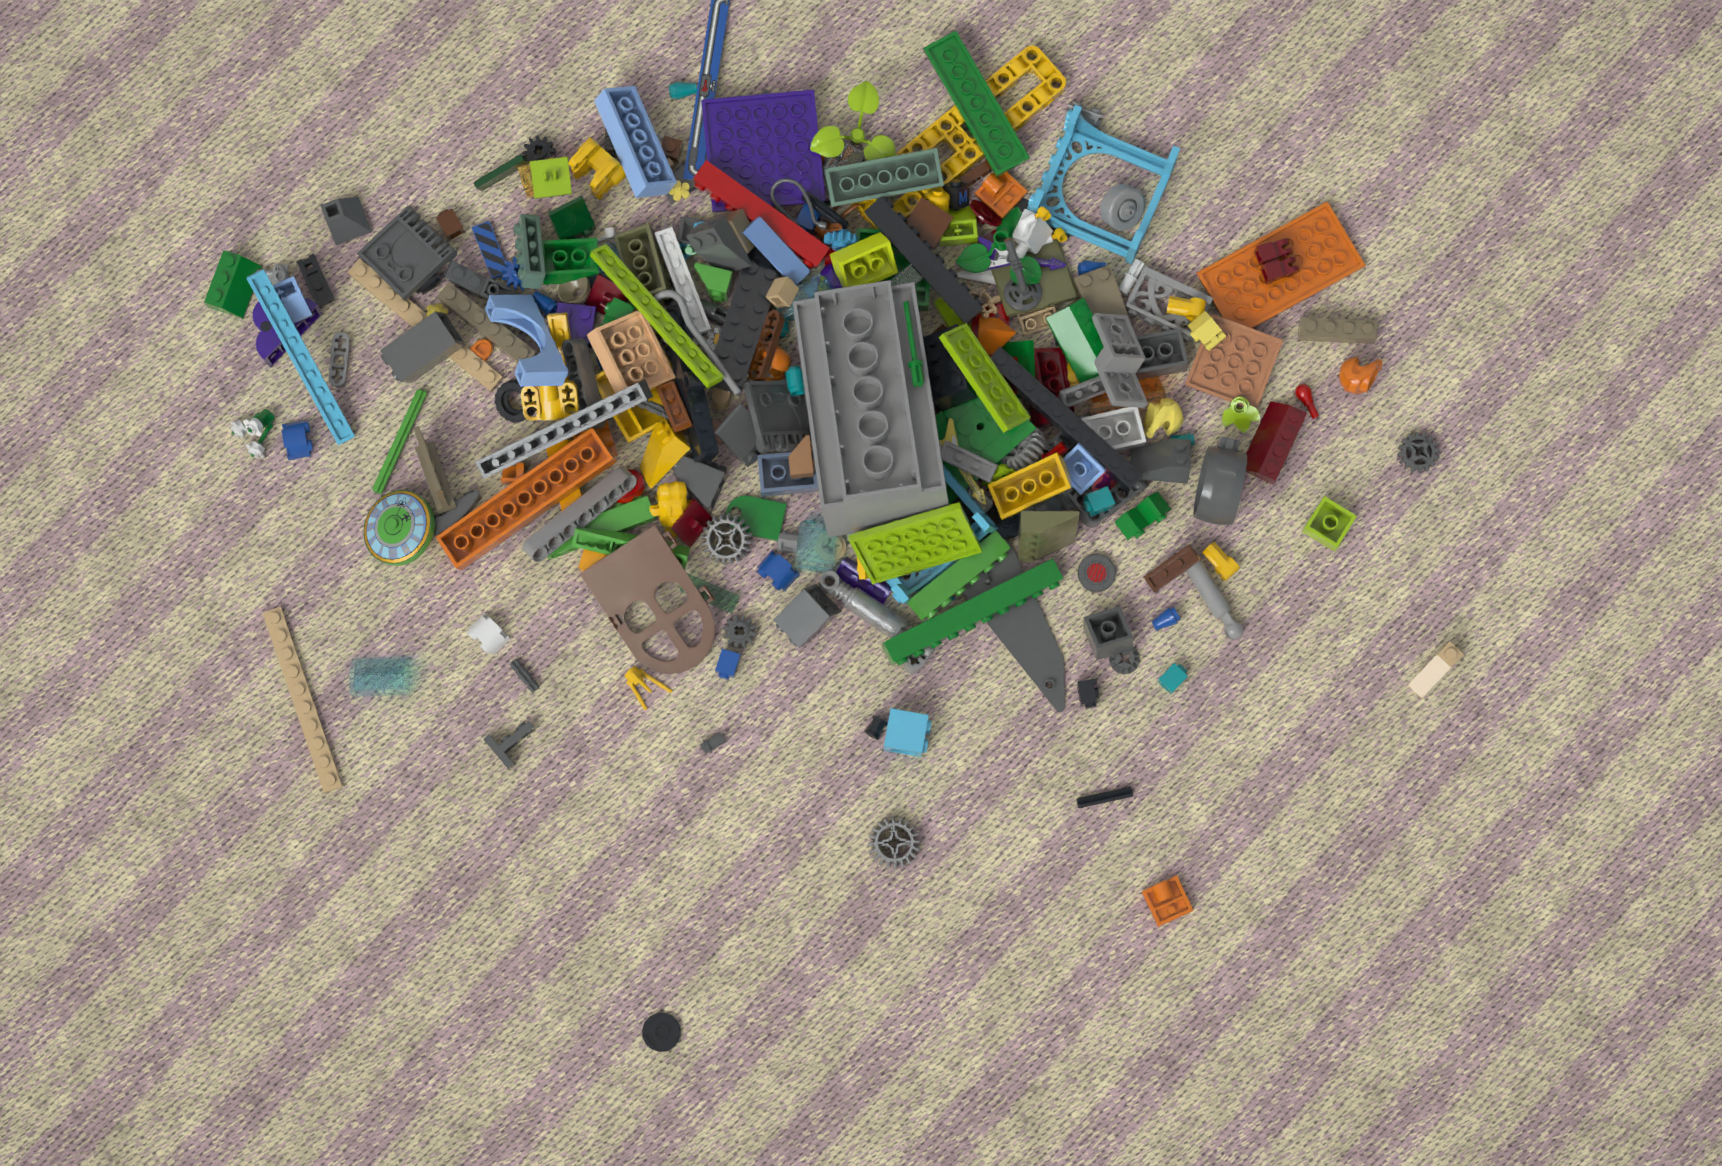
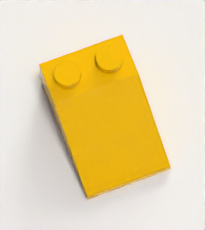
[639,418,690,489]

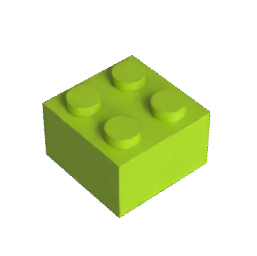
[1302,496,1357,552]

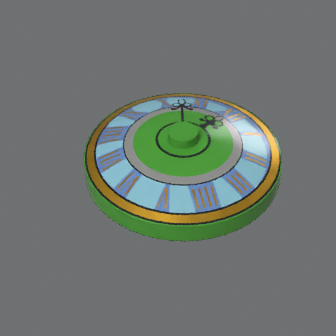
[364,490,435,566]

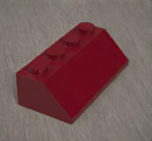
[1029,348,1075,428]
[1246,401,1307,485]

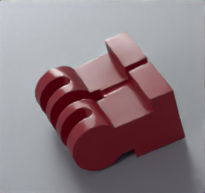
[1254,238,1300,285]

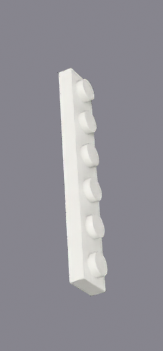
[654,227,711,337]

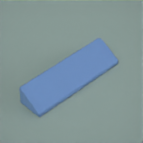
[743,217,810,286]

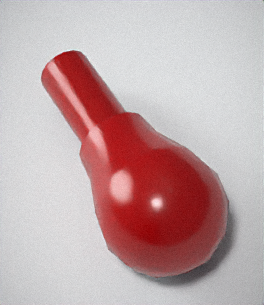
[1295,384,1319,419]

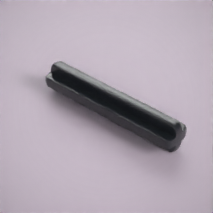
[802,191,849,229]
[1076,786,1133,808]

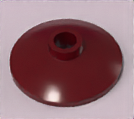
[970,200,1002,227]

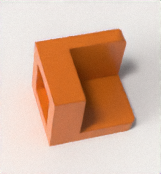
[501,463,526,485]

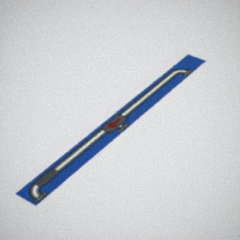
[683,0,730,180]

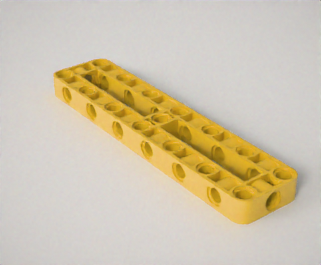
[852,45,1066,229]

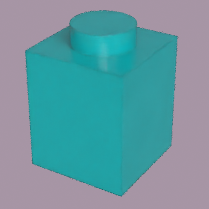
[1083,486,1115,517]
[1157,663,1188,694]

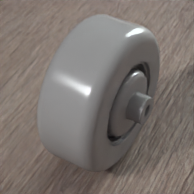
[1100,184,1145,231]

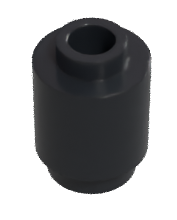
[416,273,441,295]

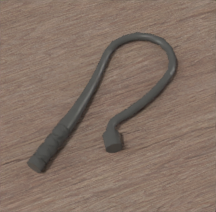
[770,178,828,230]

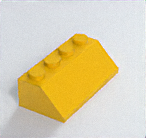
[988,453,1072,520]

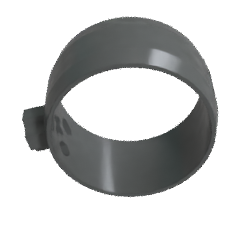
[1193,436,1247,525]

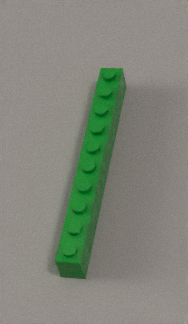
[881,559,1064,666]

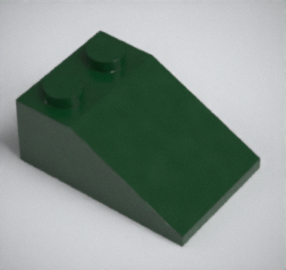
[548,195,596,240]

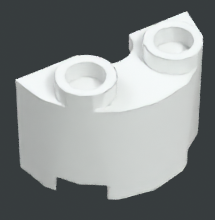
[467,613,510,655]

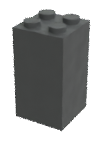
[380,311,466,383]

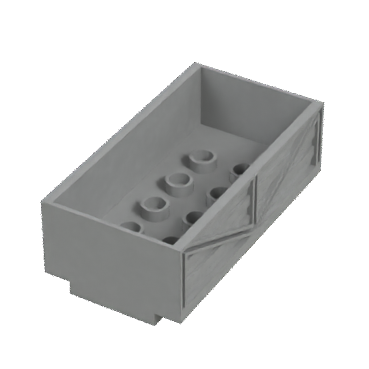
[793,280,949,537]

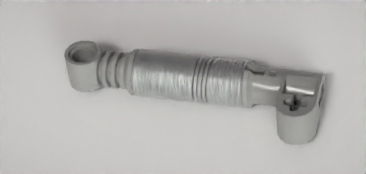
[819,571,935,674]

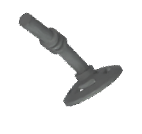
[1004,238,1042,311]

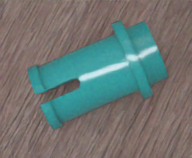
[1171,432,1195,447]

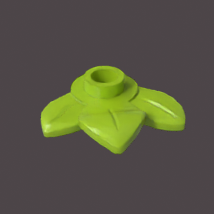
[1222,396,1260,433]

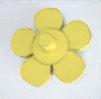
[669,180,690,201]
[427,303,448,317]

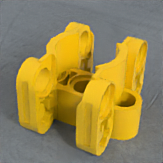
[568,137,626,200]
[521,376,579,421]

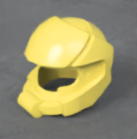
[1143,398,1184,438]

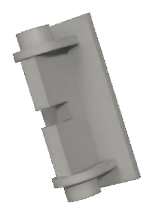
[1064,101,1104,128]

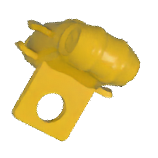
[649,481,692,538]

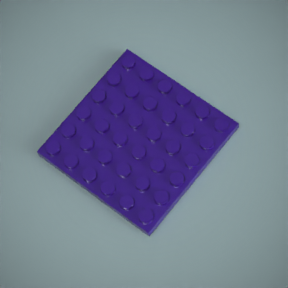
[701,90,826,213]

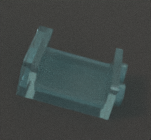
[795,520,837,573]

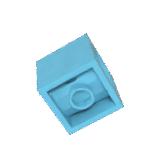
[884,708,932,757]

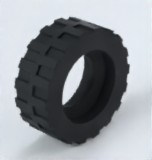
[494,379,537,423]

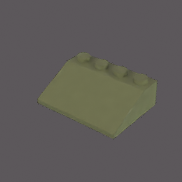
[1018,511,1079,563]

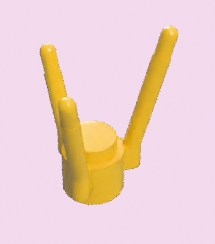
[624,666,672,710]

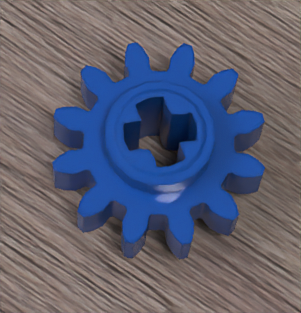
[502,257,524,291]

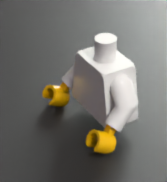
[1013,207,1068,258]

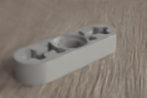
[328,332,350,388]

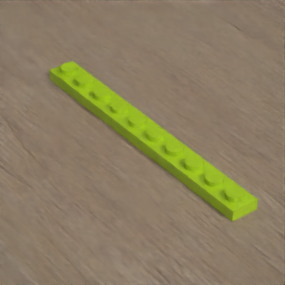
[590,244,724,388]

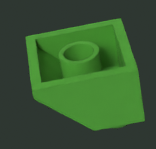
[694,262,733,303]

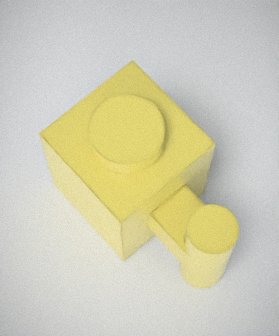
[1188,311,1227,351]

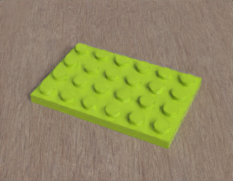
[848,502,982,585]

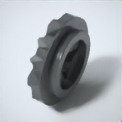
[1109,647,1140,674]

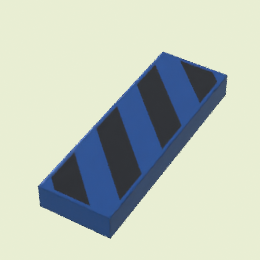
[471,221,506,280]

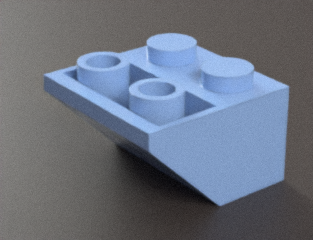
[273,276,312,323]

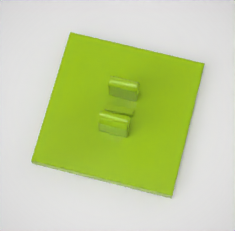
[530,157,572,199]

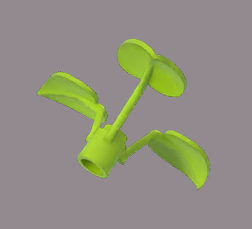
[810,81,896,161]

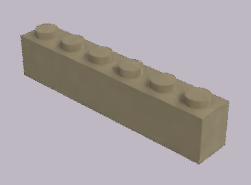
[437,282,537,364]

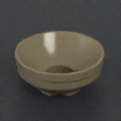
[558,277,590,304]

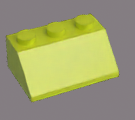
[830,232,898,288]

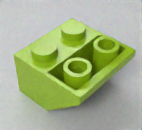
[939,206,978,247]

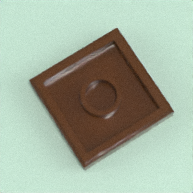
[906,197,954,249]

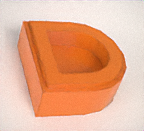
[470,339,493,362]

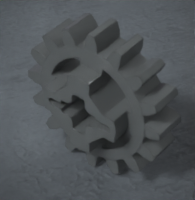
[1397,432,1440,474]

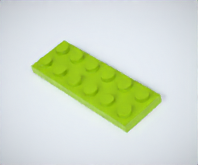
[939,323,1031,433]

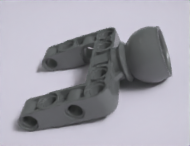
[1023,411,1149,528]

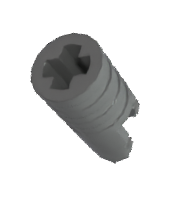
[700,298,728,325]

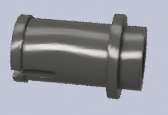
[700,732,726,754]

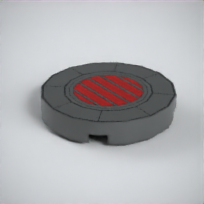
[1077,554,1116,593]

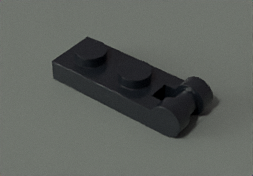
[296,253,335,308]

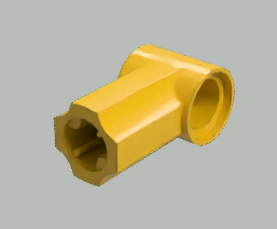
[1166,296,1206,321]
[1202,542,1240,581]

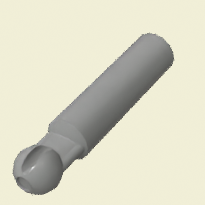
[1186,552,1243,640]

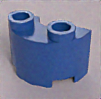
[282,420,313,460]
[756,550,800,591]

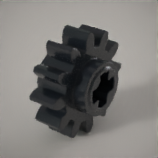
[522,135,556,162]

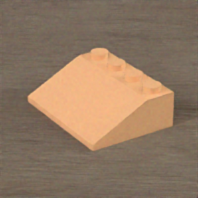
[587,311,676,393]

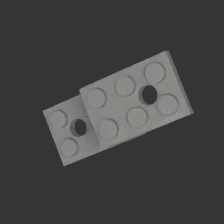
[1092,313,1148,408]

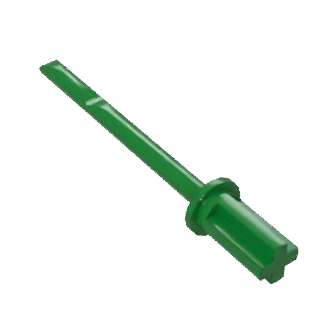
[903,300,924,387]

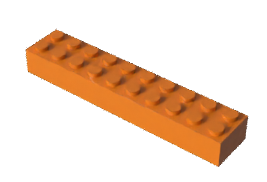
[435,427,617,571]

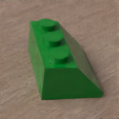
[204,250,262,319]

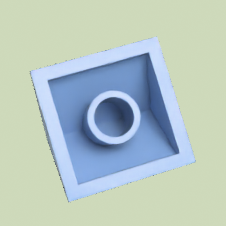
[1063,443,1106,495]

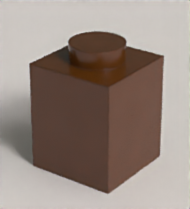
[661,136,683,164]
[436,209,465,241]

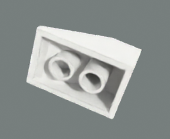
[1081,407,1146,451]

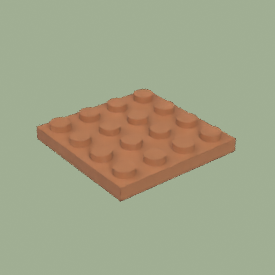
[1185,314,1283,408]

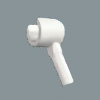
[597,227,616,243]

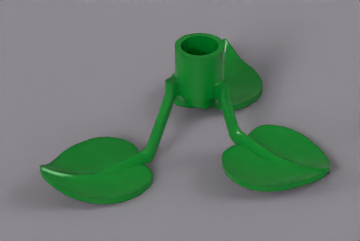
[956,207,1042,285]

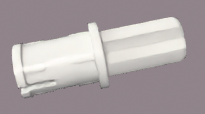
[1119,259,1145,296]

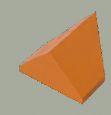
[977,316,1017,355]

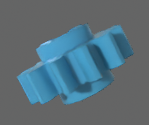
[824,229,858,251]

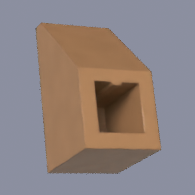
[788,435,816,479]

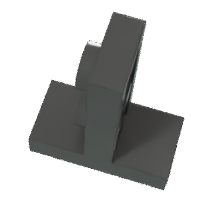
[484,721,535,770]

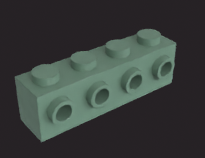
[513,214,545,289]

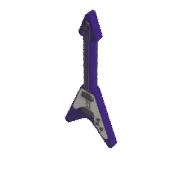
[978,237,1066,271]

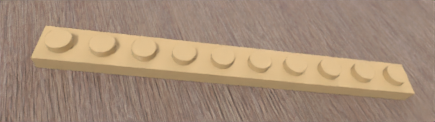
[347,258,503,392]
[263,606,343,793]

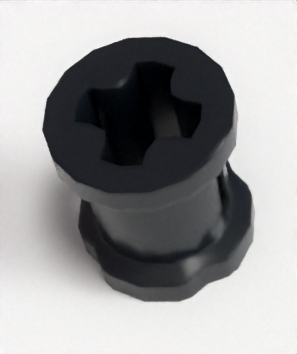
[864,715,888,740]

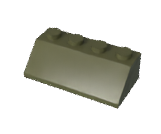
[614,223,671,302]

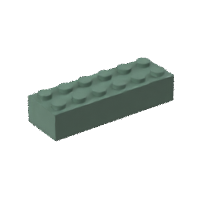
[824,148,944,207]

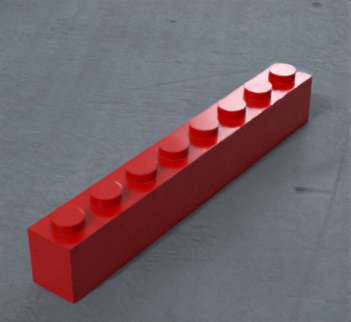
[693,160,830,269]

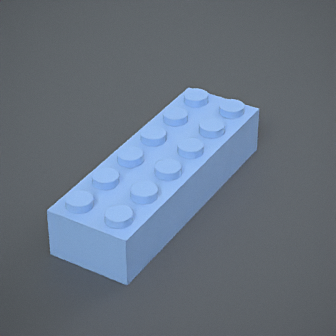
[594,86,677,198]

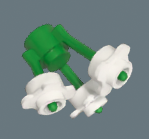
[230,409,275,458]

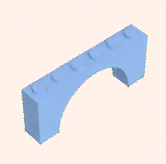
[485,295,568,387]

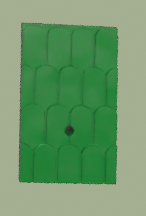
[935,395,1036,505]

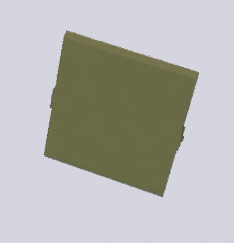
[991,240,1079,317]

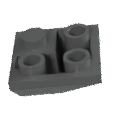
[320,197,371,245]

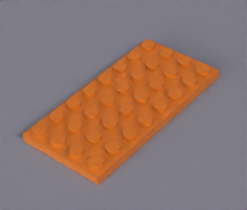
[1196,201,1366,329]

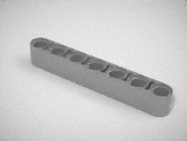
[522,466,637,562]

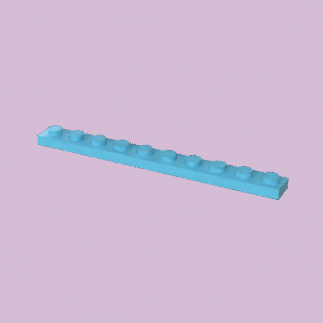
[246,268,355,445]

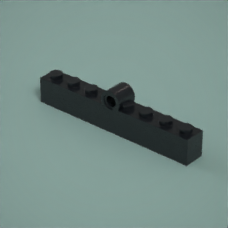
[667,312,719,462]

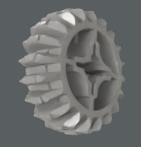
[1001,427,1047,472]
[701,513,753,565]
[868,817,920,869]

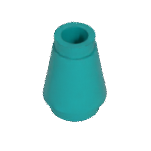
[669,82,697,100]

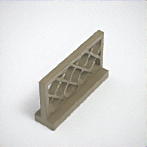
[413,426,457,514]

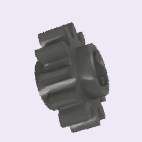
[723,615,757,649]

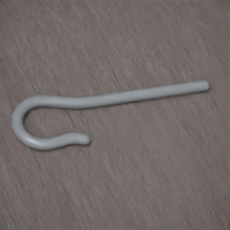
[654,290,742,396]

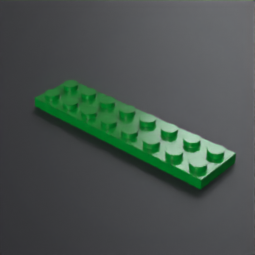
[923,31,1030,177]

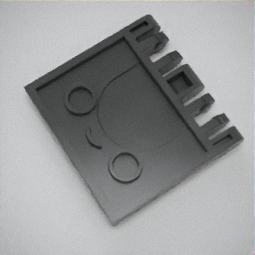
[357,206,457,301]
[743,380,812,452]

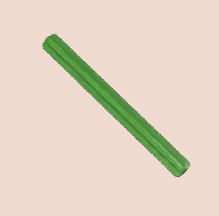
[372,389,427,494]

